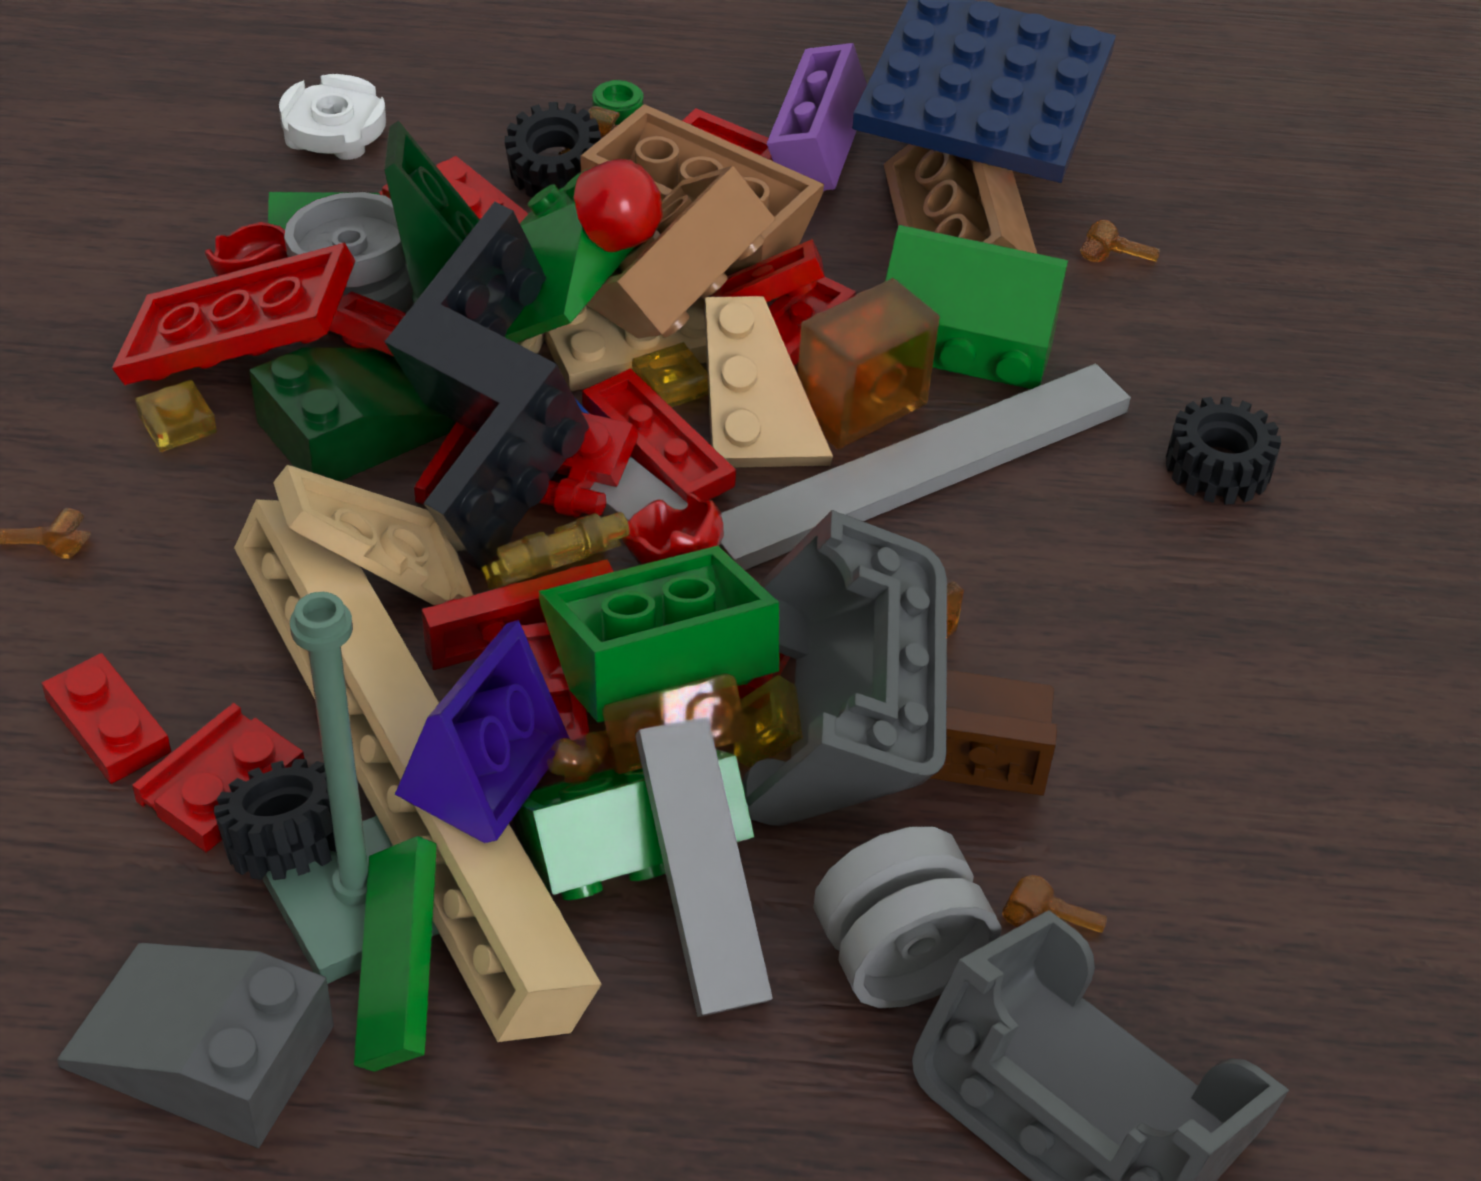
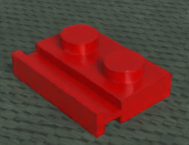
[132,703,305,853]

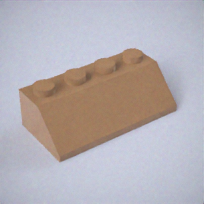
[581,104,824,276]
[883,144,1037,254]

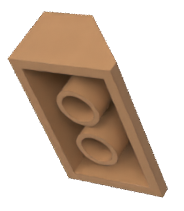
[587,166,775,339]

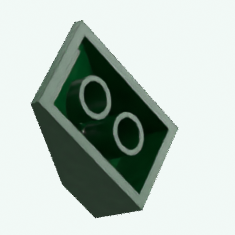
[384,120,480,303]
[249,347,456,481]

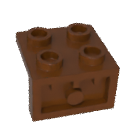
[930,670,1058,796]

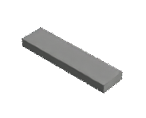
[635,717,773,1017]

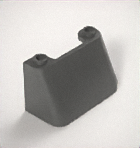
[742,510,947,826]
[912,910,1289,1181]

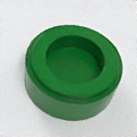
[592,80,644,126]

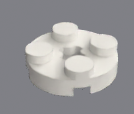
[279,74,386,160]

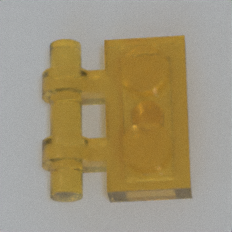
[481,512,630,591]

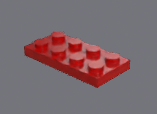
[112,242,356,385]

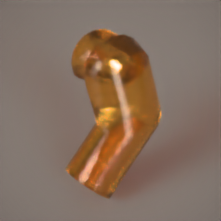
[547,732,608,785]

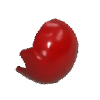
[574,159,663,253]
[205,222,288,276]
[622,494,724,565]

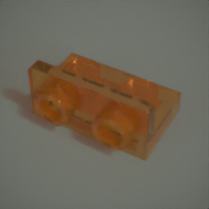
[593,673,748,774]

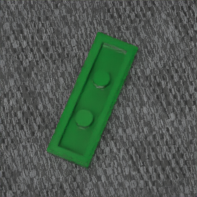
[354,836,437,1072]

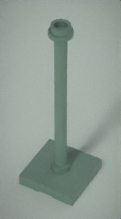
[263,592,439,984]

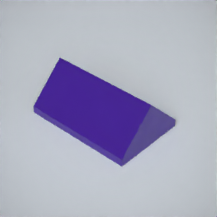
[395,620,570,843]

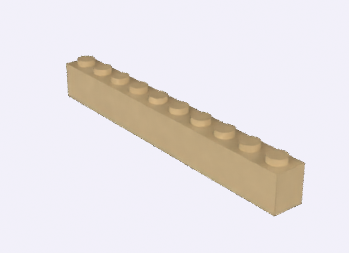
[234,499,602,1042]

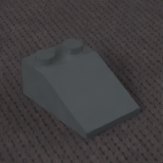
[57,943,334,1149]

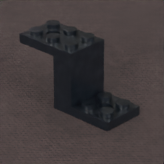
[385,201,589,572]

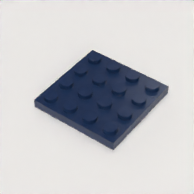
[852,0,1116,183]

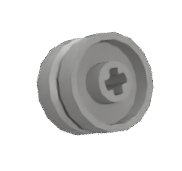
[284,192,414,312]
[813,827,1002,1008]

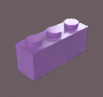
[767,43,867,192]

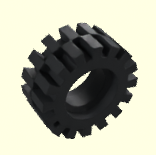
[504,102,601,198]
[1166,397,1281,504]
[214,759,336,880]

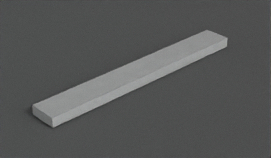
[719,363,1131,570]

